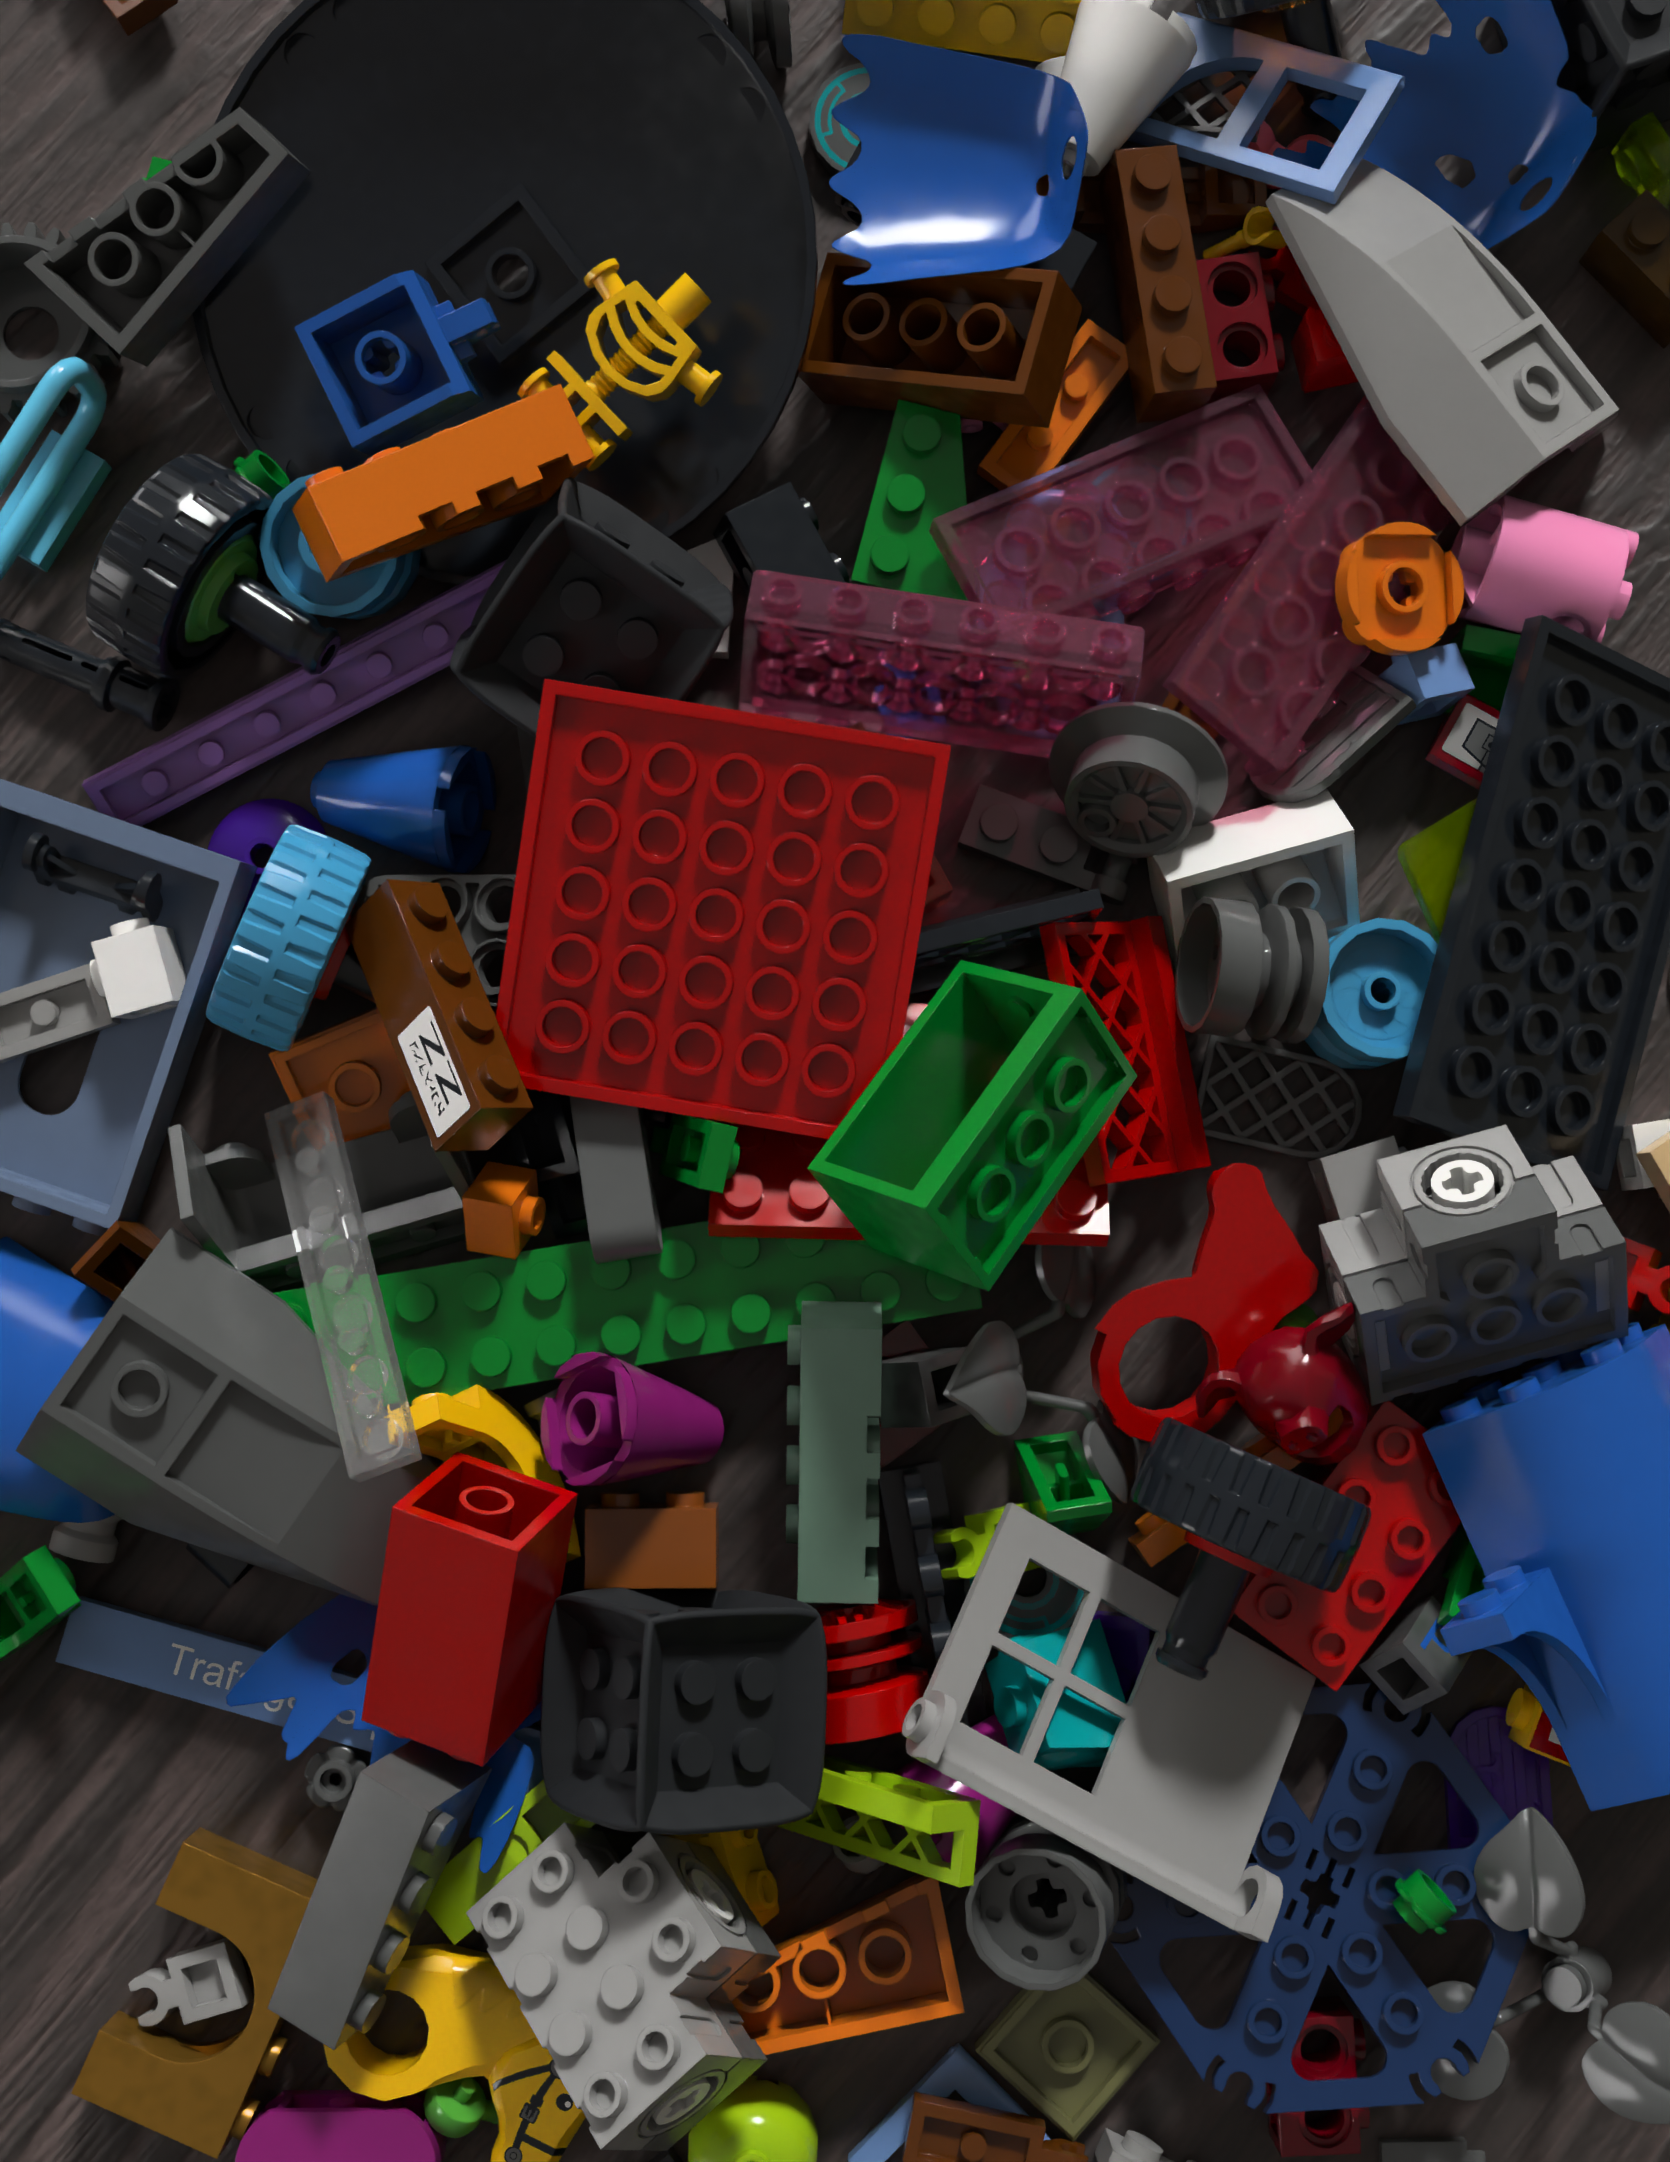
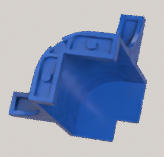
[1422,1322,1670,1811]

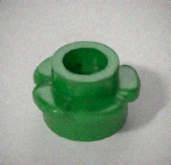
[233,450,291,499]
[1393,1869,1457,1935]

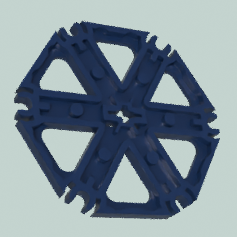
[1110,1683,1529,2114]

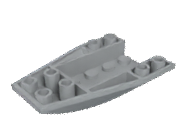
[1265,158,1620,526]

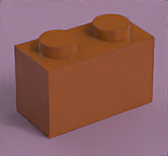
[584,1491,719,1589]

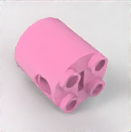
[1451,495,1639,644]

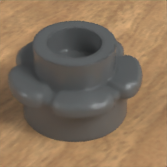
[304,1745,367,1811]

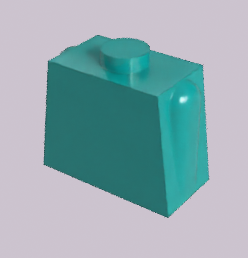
[985,1618,1126,1771]

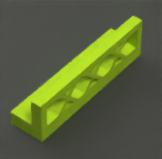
[778,1754,981,1888]

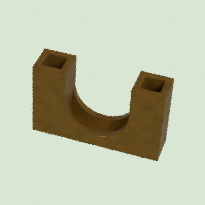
[71,1827,318,2159]

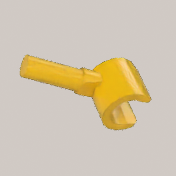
[1203,206,1287,259]

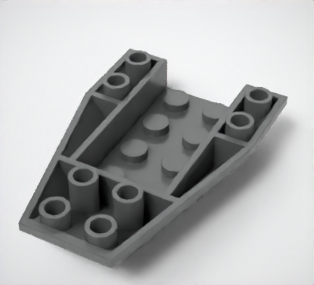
[15,1227,438,1606]

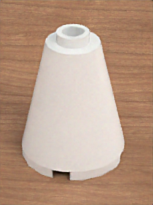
[1060,0,1198,178]

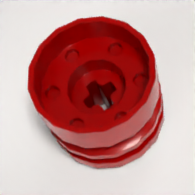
[816,1597,930,1744]

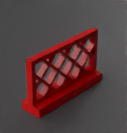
[1039,916,1211,1187]

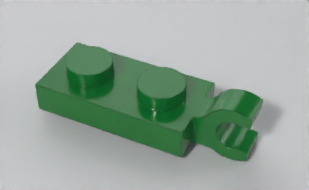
[649,1113,740,1193]

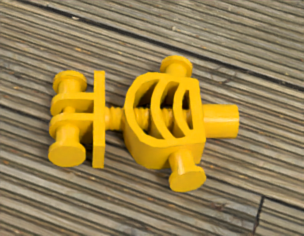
[517,258,723,471]

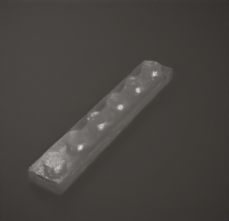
[264,1091,422,1482]

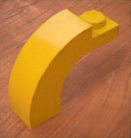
[385,1384,581,1563]

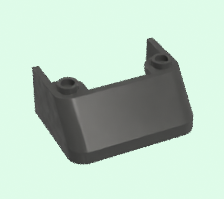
[168,1090,476,1293]

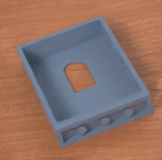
[0,779,257,1236]

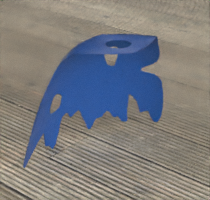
[1273,0,1597,250]
[226,1594,542,1873]

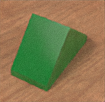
[1014,1431,1112,1535]

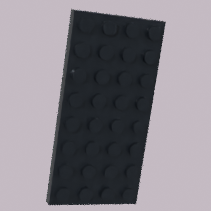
[1393,615,1670,1191]

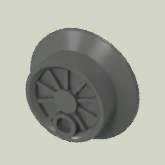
[1049,702,1228,858]

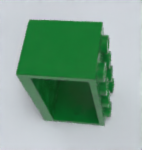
[807,960,1137,1292]

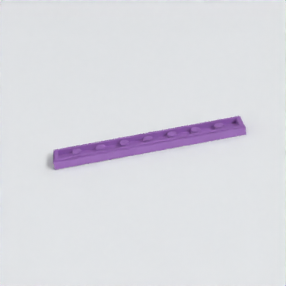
[82,560,506,826]

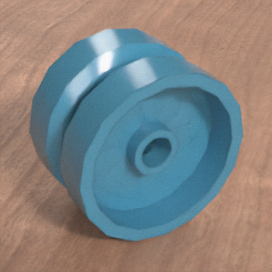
[259,473,422,620]
[1304,918,1438,1070]

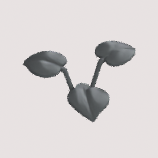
[943,1245,1140,1504]
[1414,1807,1670,2124]

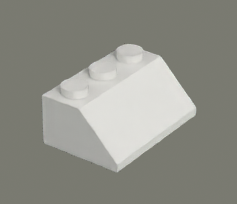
[1147,789,1360,969]

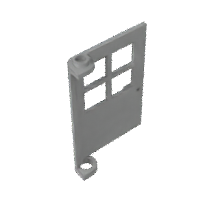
[902,1503,1316,1943]

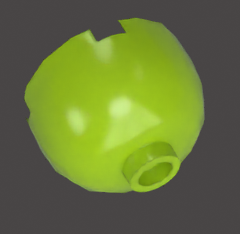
[688,2076,818,2162]

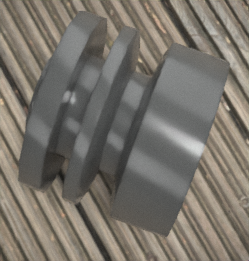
[1175,896,1329,1044]
[965,1817,1127,1991]

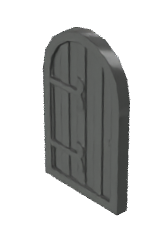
[1249,659,1417,803]

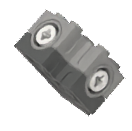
[1318,1124,1629,1406]
[466,1823,781,2151]

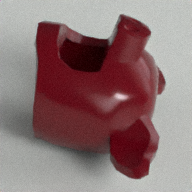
[1196,1302,1369,1466]

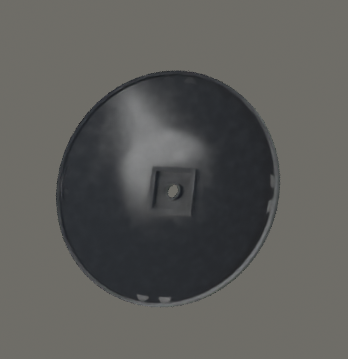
[192,0,818,585]

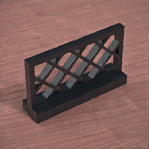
[909,888,1104,998]

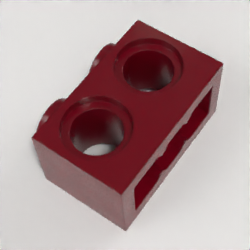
[1196,251,1285,404]
[1266,1996,1370,2157]

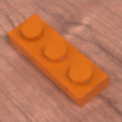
[977,319,1129,502]

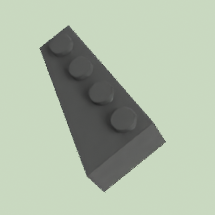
[268,1740,492,2050]

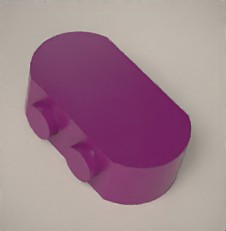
[235,2090,446,2162]

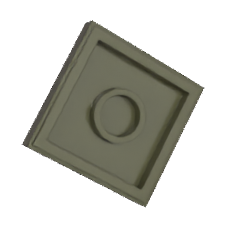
[974,1971,1161,2142]

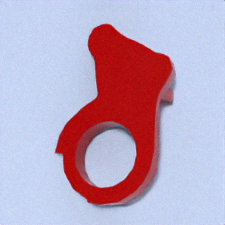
[1090,1163,1319,1442]

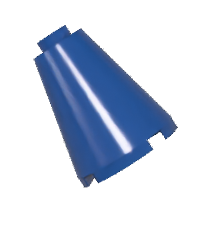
[310,745,496,873]

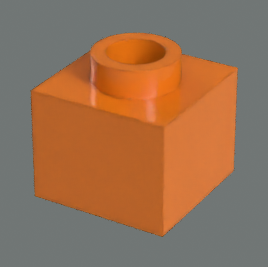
[462,1161,546,1260]

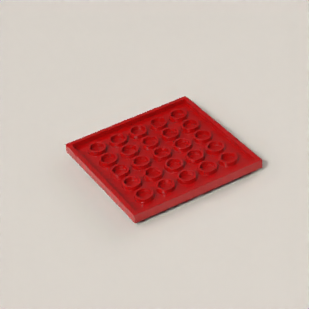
[496,679,951,1139]

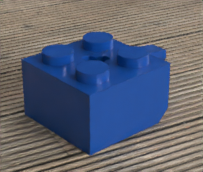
[294,270,501,456]

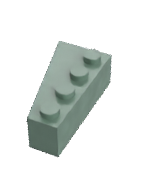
[786,1301,882,1604]

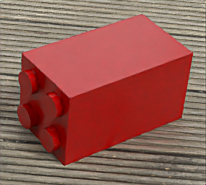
[361,1451,578,1767]

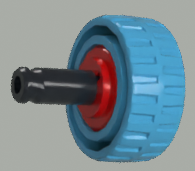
[206,824,376,1051]

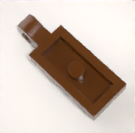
[901,2091,1088,2162]

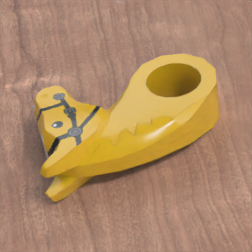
[323,1943,586,2162]

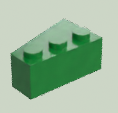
[850,399,975,631]

